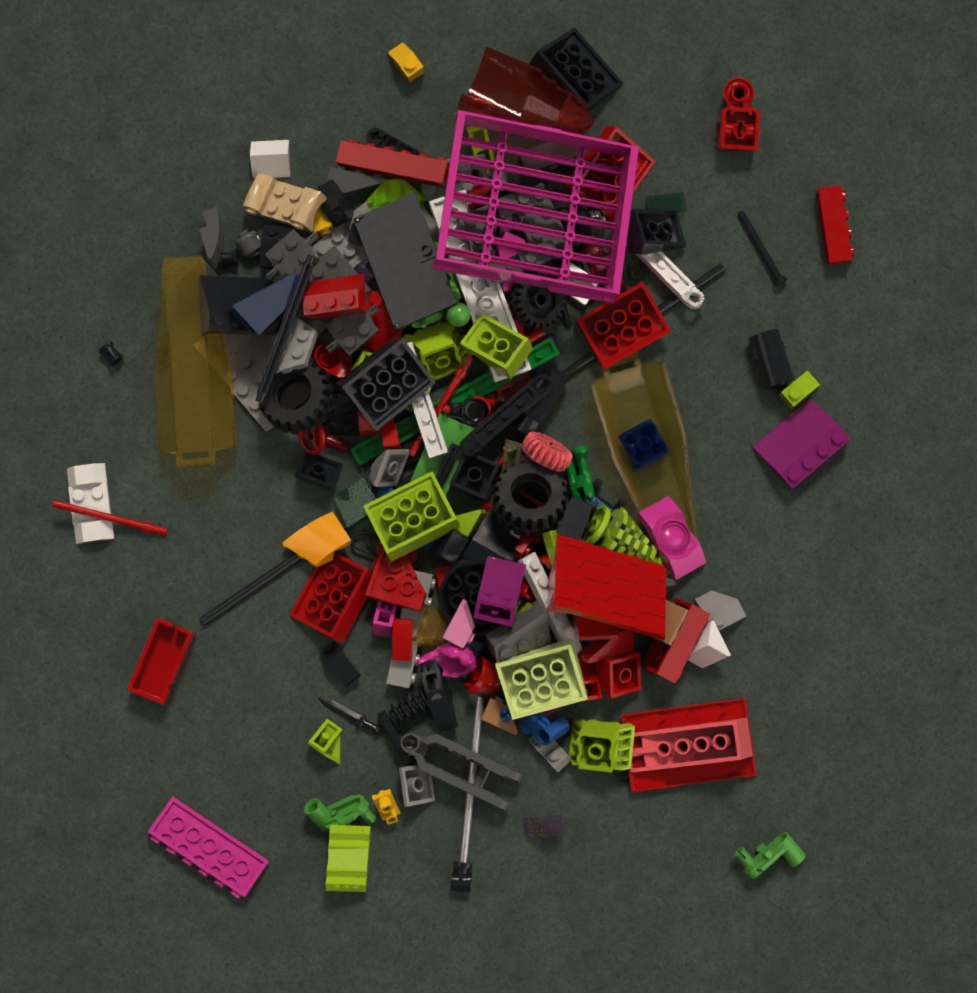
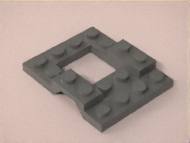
[456,183,574,288]

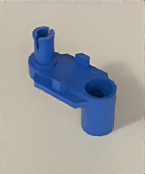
[499,707,570,745]

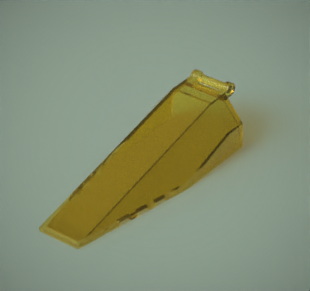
[155,256,239,469]
[588,351,698,563]

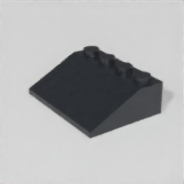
[529,27,623,120]
[199,275,282,335]
[336,335,436,431]
[463,507,547,584]

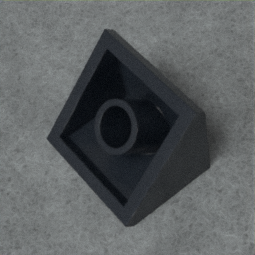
[294,452,343,492]

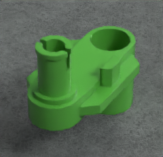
[304,794,376,831]
[734,832,806,879]

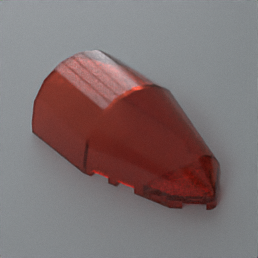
[457,46,594,135]

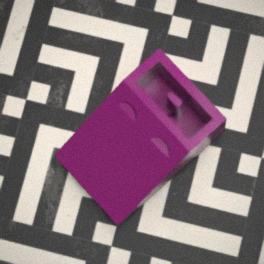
[474,556,526,627]

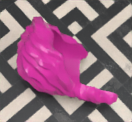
[416,642,477,678]

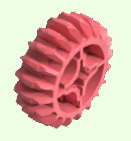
[521,432,573,472]

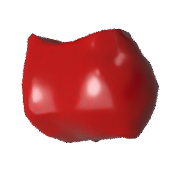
[464,656,503,696]

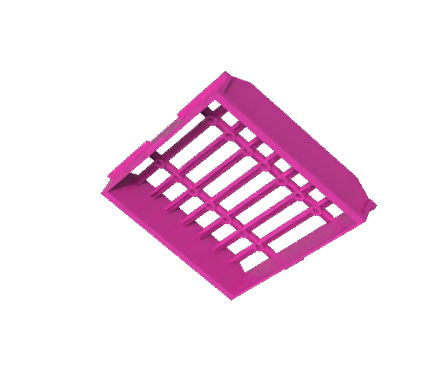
[432,110,639,304]

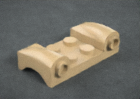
[242,173,327,232]

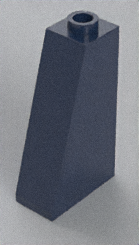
[228,273,307,336]

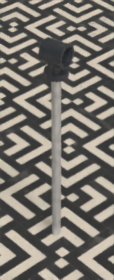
[450,697,484,893]

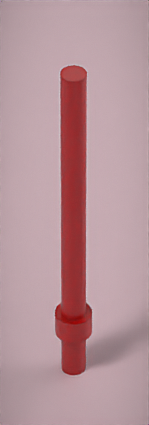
[409,356,474,457]
[52,500,167,536]

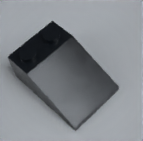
[626,209,687,255]

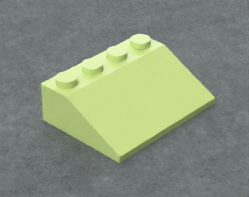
[495,639,588,720]

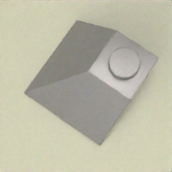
[369,449,410,487]

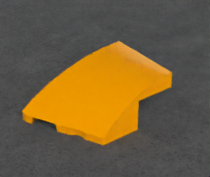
[282,511,351,567]

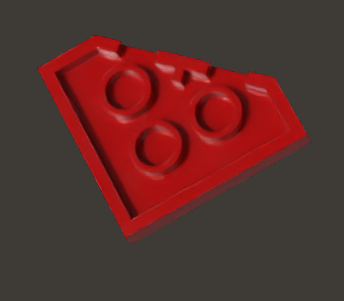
[365,546,427,613]

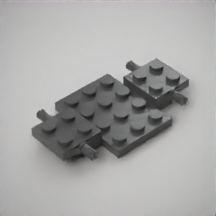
[265,229,380,356]

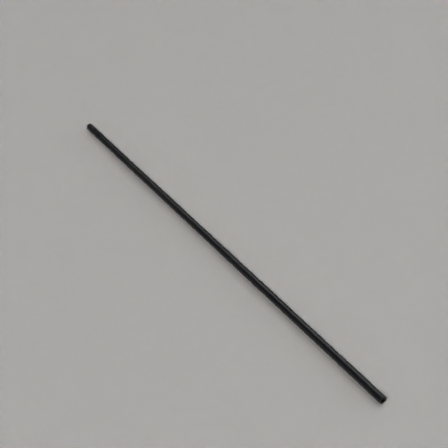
[200,263,726,625]

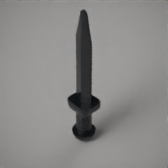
[319,697,382,735]

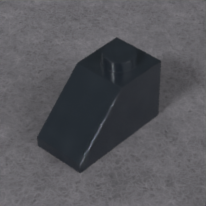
[317,179,354,227]

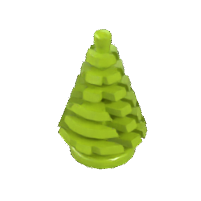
[584,505,670,576]

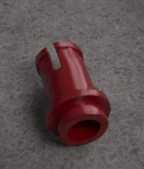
[325,434,350,454]

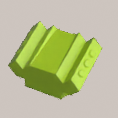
[403,321,473,381]
[568,719,635,772]
[326,825,371,892]

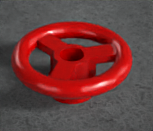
[298,423,326,455]

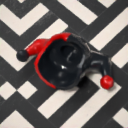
[443,395,505,425]

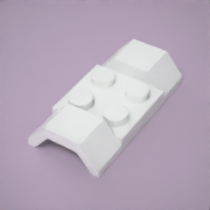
[67,463,114,544]

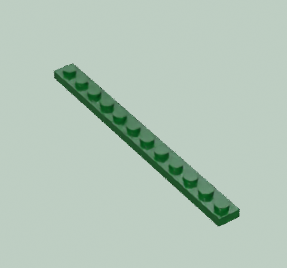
[350,337,560,466]

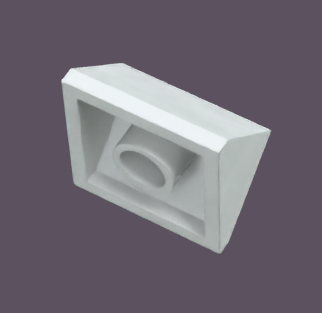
[250,140,291,179]
[688,620,731,668]

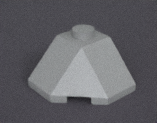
[695,591,746,630]

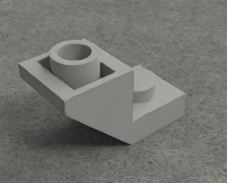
[528,736,572,772]

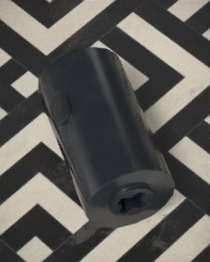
[748,329,795,390]

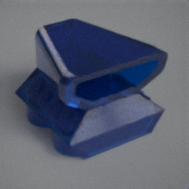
[618,419,670,472]

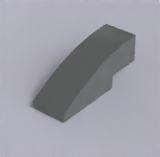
[200,207,224,269]

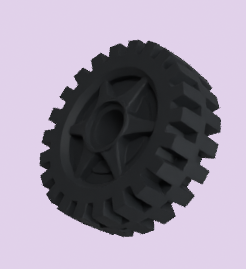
[509,272,566,329]

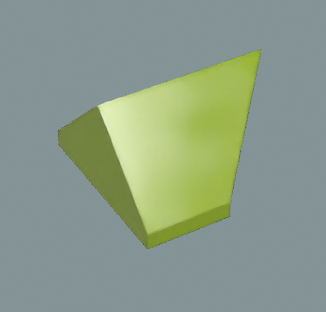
[307,719,343,764]

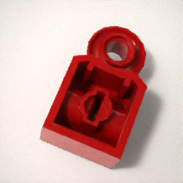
[716,77,760,152]

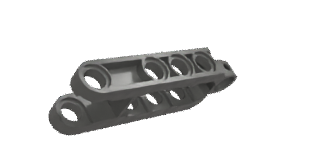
[400,733,523,811]

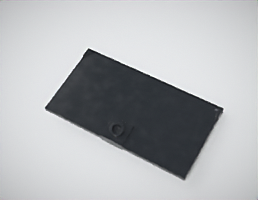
[353,192,458,331]

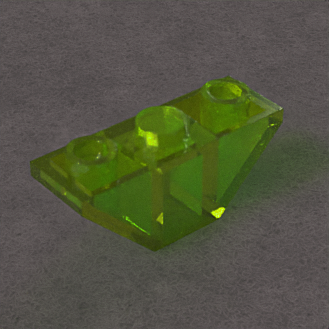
[367,179,425,210]

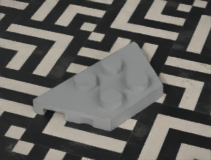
[264,310,318,374]

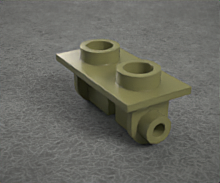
[500,439,522,474]

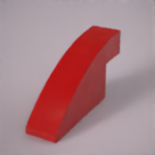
[358,411,401,450]

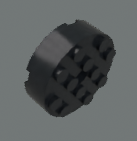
[438,555,502,636]

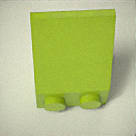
[460,313,533,379]

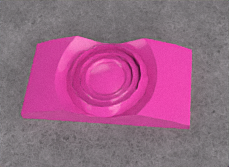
[636,496,706,581]

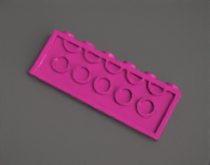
[148,796,269,899]

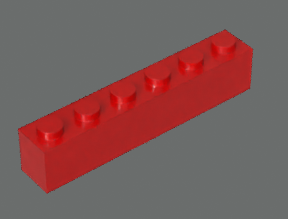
[335,139,450,188]

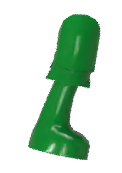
[566,445,594,501]

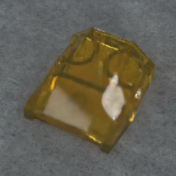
[412,604,450,649]

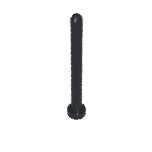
[738,211,787,287]

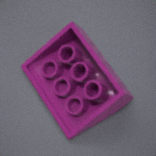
[752,398,850,490]

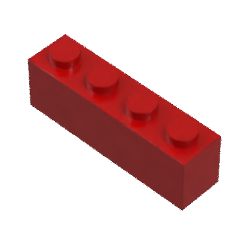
[816,185,854,266]

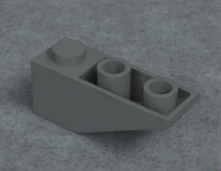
[327,166,387,197]

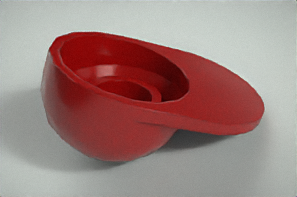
[311,343,353,378]

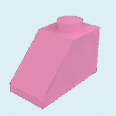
[443,599,475,648]

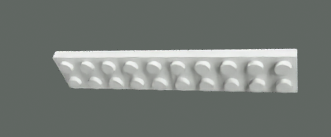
[429,190,531,383]

